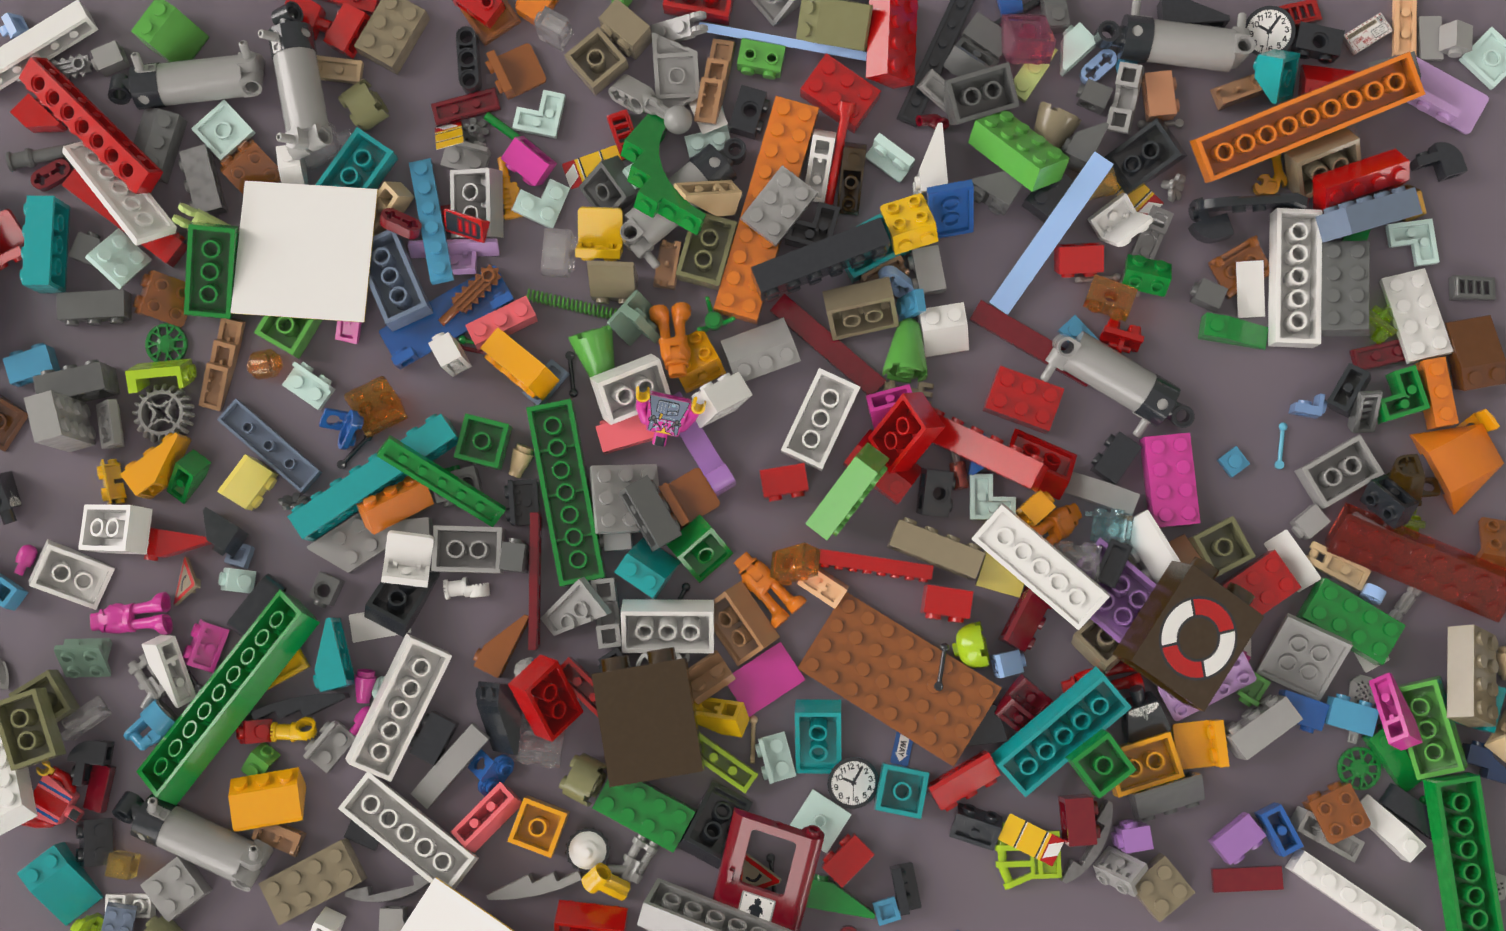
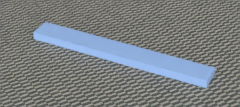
[699,22,867,61]
[989,151,1114,315]

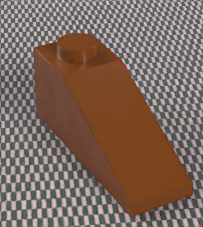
[473,614,529,678]

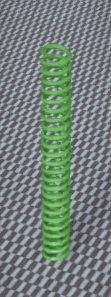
[527,288,617,319]

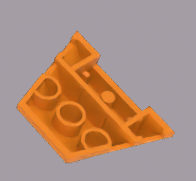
[1410,423,1504,515]

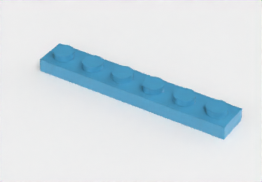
[409,158,454,285]

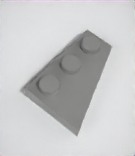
[540,577,612,636]

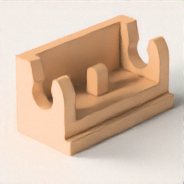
[797,562,849,609]

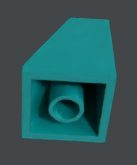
[614,537,681,599]

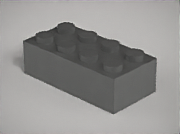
[1321,240,1370,337]

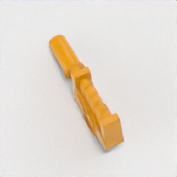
[497,157,523,220]

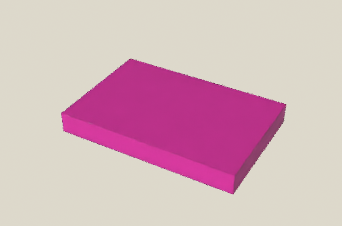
[727,642,805,717]

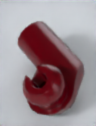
[916,114,949,131]

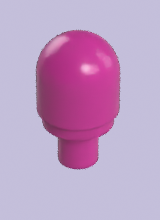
[14,545,38,576]
[349,706,370,736]

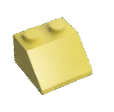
[217,454,279,511]

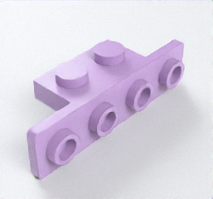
[408,238,500,275]

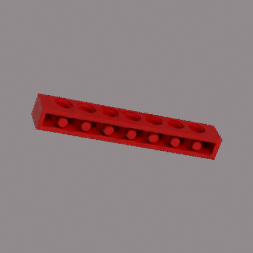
[19,57,163,194]

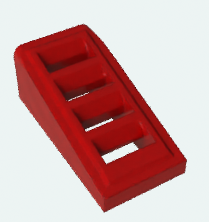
[1278,0,1322,28]
[606,109,634,161]

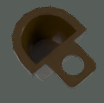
[1386,454,1441,506]

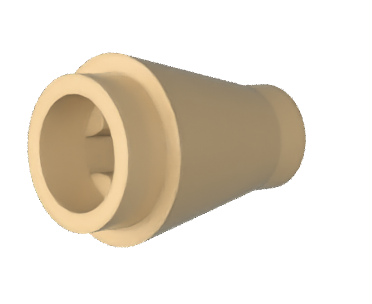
[508,443,534,478]

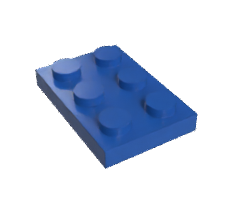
[927,179,974,238]

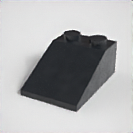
[1104,118,1187,195]
[364,568,440,638]
[475,681,522,755]
[678,781,753,869]

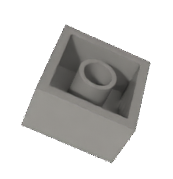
[140,856,212,922]

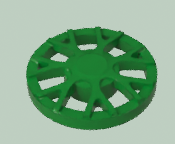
[145,323,188,362]
[1337,747,1381,790]

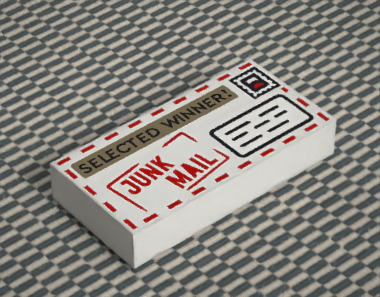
[1343,12,1393,56]

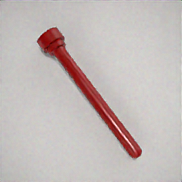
[824,100,856,205]

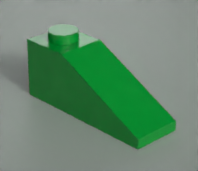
[1198,312,1268,350]
[1361,724,1423,792]
[806,874,875,919]

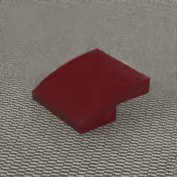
[995,674,1054,732]

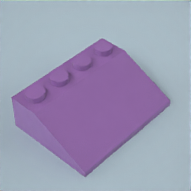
[1075,538,1156,643]

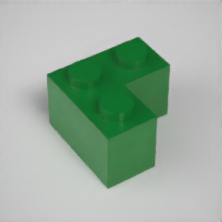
[1377,365,1430,424]

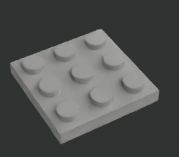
[589,464,660,534]
[1256,613,1353,701]

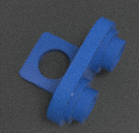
[319,408,364,450]
[468,749,514,796]

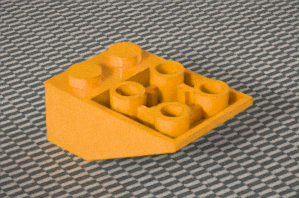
[120,433,192,499]

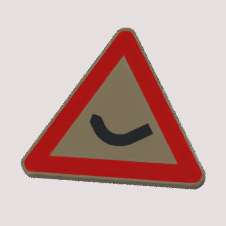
[173,557,201,606]
[741,853,781,889]

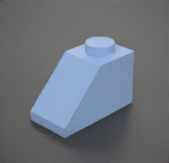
[990,649,1026,678]

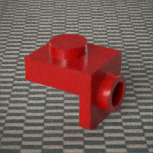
[236,719,273,744]

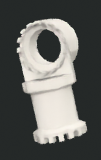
[443,577,490,600]

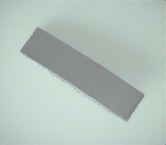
[411,723,490,809]
[486,870,583,900]

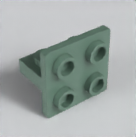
[607,290,660,346]
[54,638,112,678]

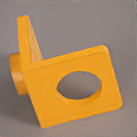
[1456,409,1500,432]

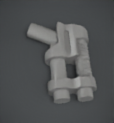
[128,653,167,709]
[608,834,658,884]

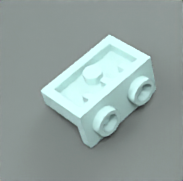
[866,133,915,183]
[282,361,336,411]
[755,731,796,784]

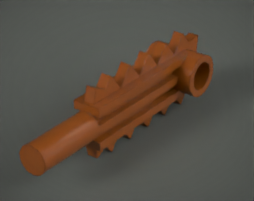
[438,264,502,326]

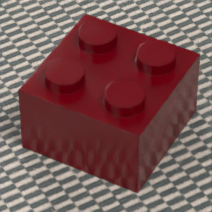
[1058,794,1100,847]

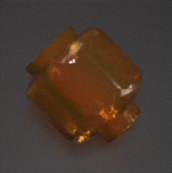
[247,349,283,380]

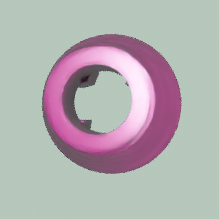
[354,669,377,704]

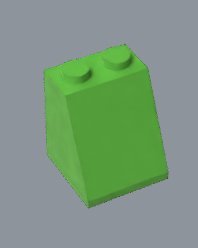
[131,0,210,62]

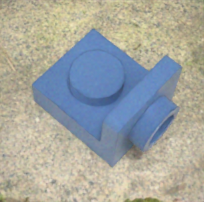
[1289,393,1327,419]

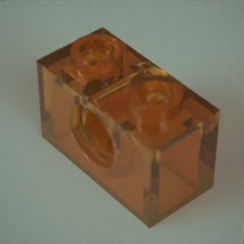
[1083,274,1138,322]
[770,542,821,585]

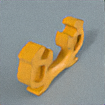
[1252,153,1288,195]

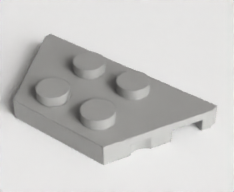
[652,33,700,108]
[307,513,386,573]

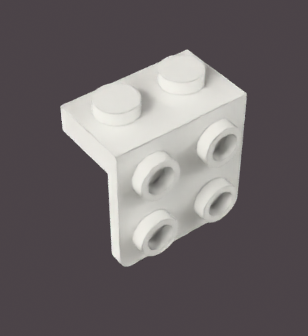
[1087,192,1154,247]
[381,530,434,588]

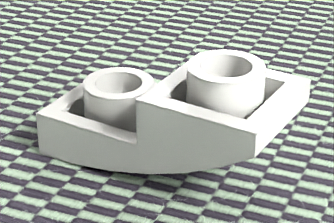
[105,893,156,918]

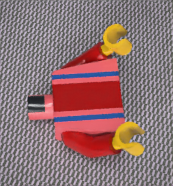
[21,760,84,828]

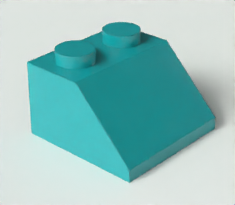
[1253,49,1300,104]

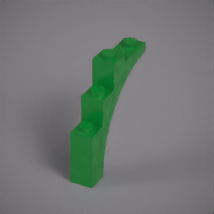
[620,114,706,235]

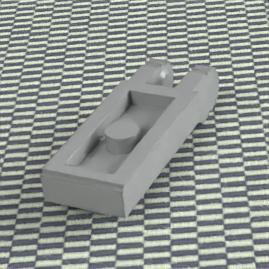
[651,11,708,43]

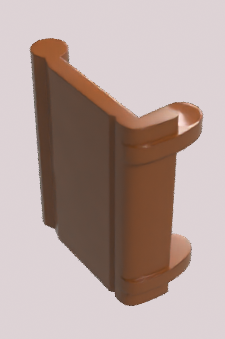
[1208,235,1269,299]

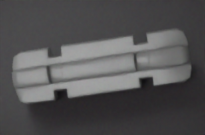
[1388,583,1423,622]

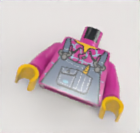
[636,386,706,447]

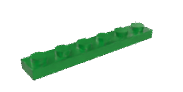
[377,435,506,527]

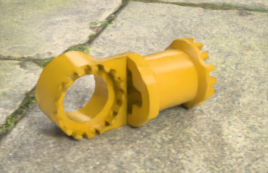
[270,717,318,742]

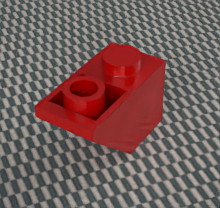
[10,93,68,133]

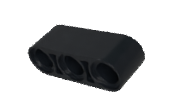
[456,26,482,94]
[227,574,287,637]
[1378,783,1432,840]

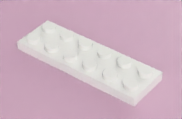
[62,141,177,246]
[972,503,1110,630]

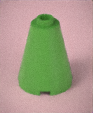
[882,318,928,383]
[568,325,615,377]

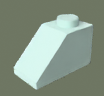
[1060,22,1096,77]

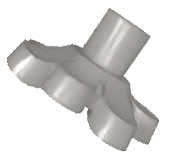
[1161,174,1186,203]

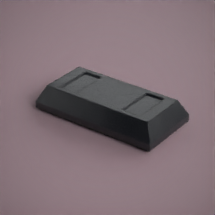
[1093,538,1133,589]

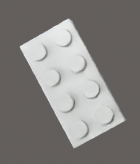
[1379,268,1453,364]

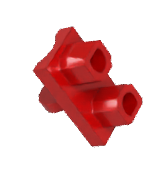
[1099,318,1144,354]

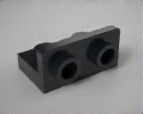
[949,803,1002,851]
[890,862,922,916]

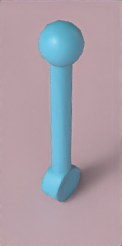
[1274,422,1288,469]

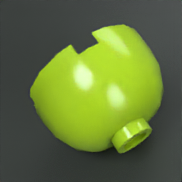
[952,621,990,668]

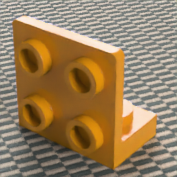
[679,330,726,394]
[1172,719,1230,770]

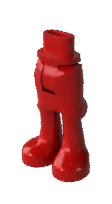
[1061,661,1145,693]

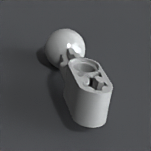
[608,74,692,134]

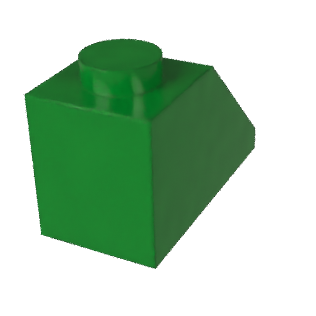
[166,449,211,504]

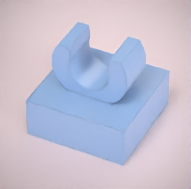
[0,12,29,39]

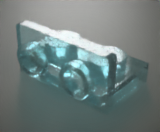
[1085,508,1134,544]

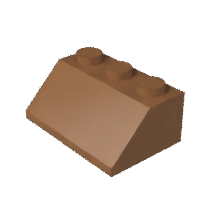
[714,581,780,666]

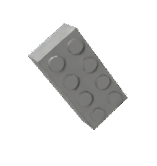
[24,390,96,452]

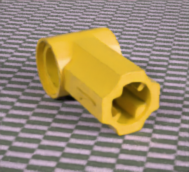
[581,863,631,901]

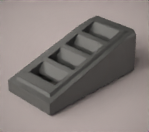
[1448,275,1496,300]
[1347,390,1383,433]

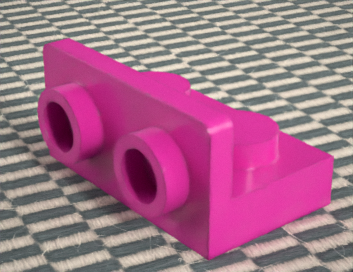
[183,619,230,673]

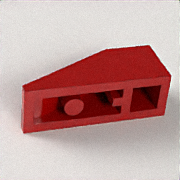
[144,528,212,561]

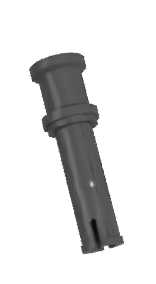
[5,142,75,172]

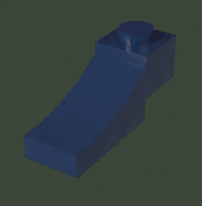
[1462,740,1506,784]

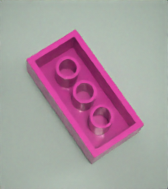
[1139,433,1201,528]

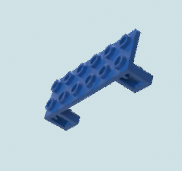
[379,265,515,370]

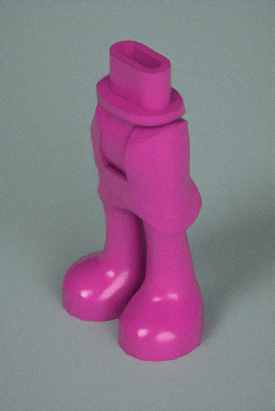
[90,592,173,635]

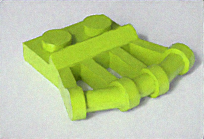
[995,822,1062,890]

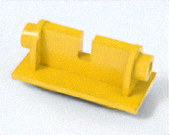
[97,459,127,505]

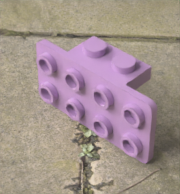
[1407,57,1489,135]
[1157,651,1256,721]

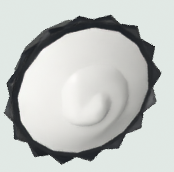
[565,828,610,873]

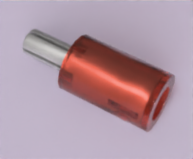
[949,452,970,491]

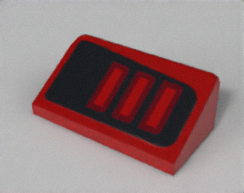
[444,208,490,243]

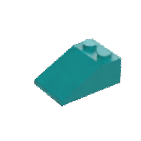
[313,617,355,692]
[795,699,842,774]
[17,842,104,926]

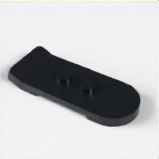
[1195,193,1310,213]

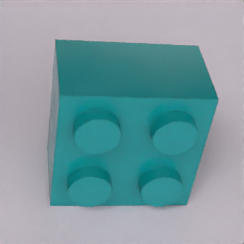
[874,762,930,819]

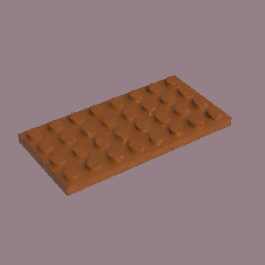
[798,592,1002,767]

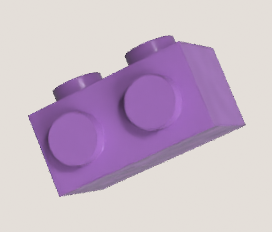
[1208,812,1266,865]
[1111,819,1154,854]

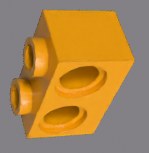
[1016,490,1056,526]

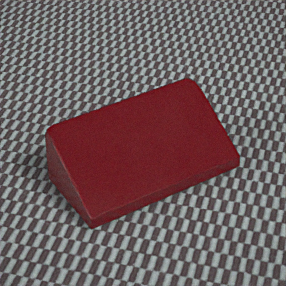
[83,764,116,813]

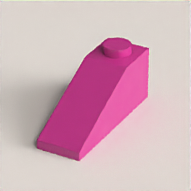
[1369,672,1423,751]

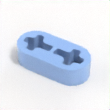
[1079,49,1117,85]
[878,265,914,298]
[1359,583,1387,605]

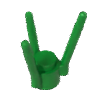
[697,296,735,332]

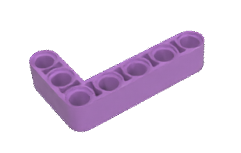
[674,391,736,496]

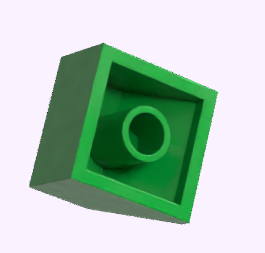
[666,514,734,583]

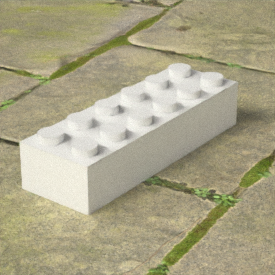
[1268,208,1322,348]
[345,633,452,782]
[338,772,479,889]

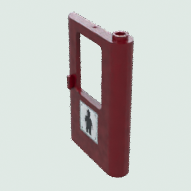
[713,807,825,931]

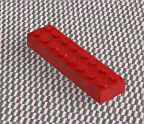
[818,549,934,583]

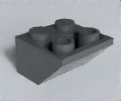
[972,171,1022,215]

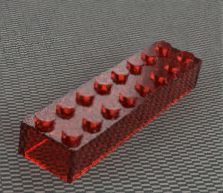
[1325,503,1506,623]

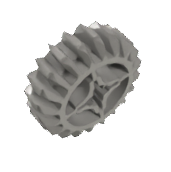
[132,383,196,444]

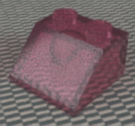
[1001,14,1057,65]

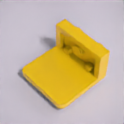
[880,193,938,255]
[575,207,623,261]

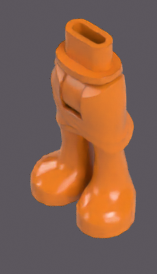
[649,302,691,378]
[1029,503,1082,546]
[734,552,807,629]

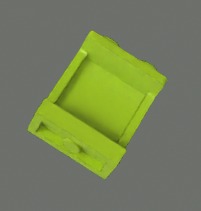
[125,358,197,393]

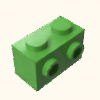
[737,38,786,80]

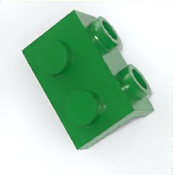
[1121,254,1172,297]

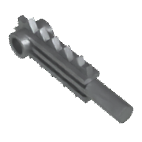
[17,53,92,83]

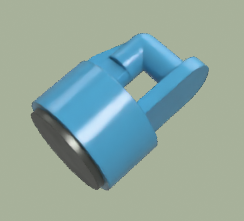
[123,699,178,750]

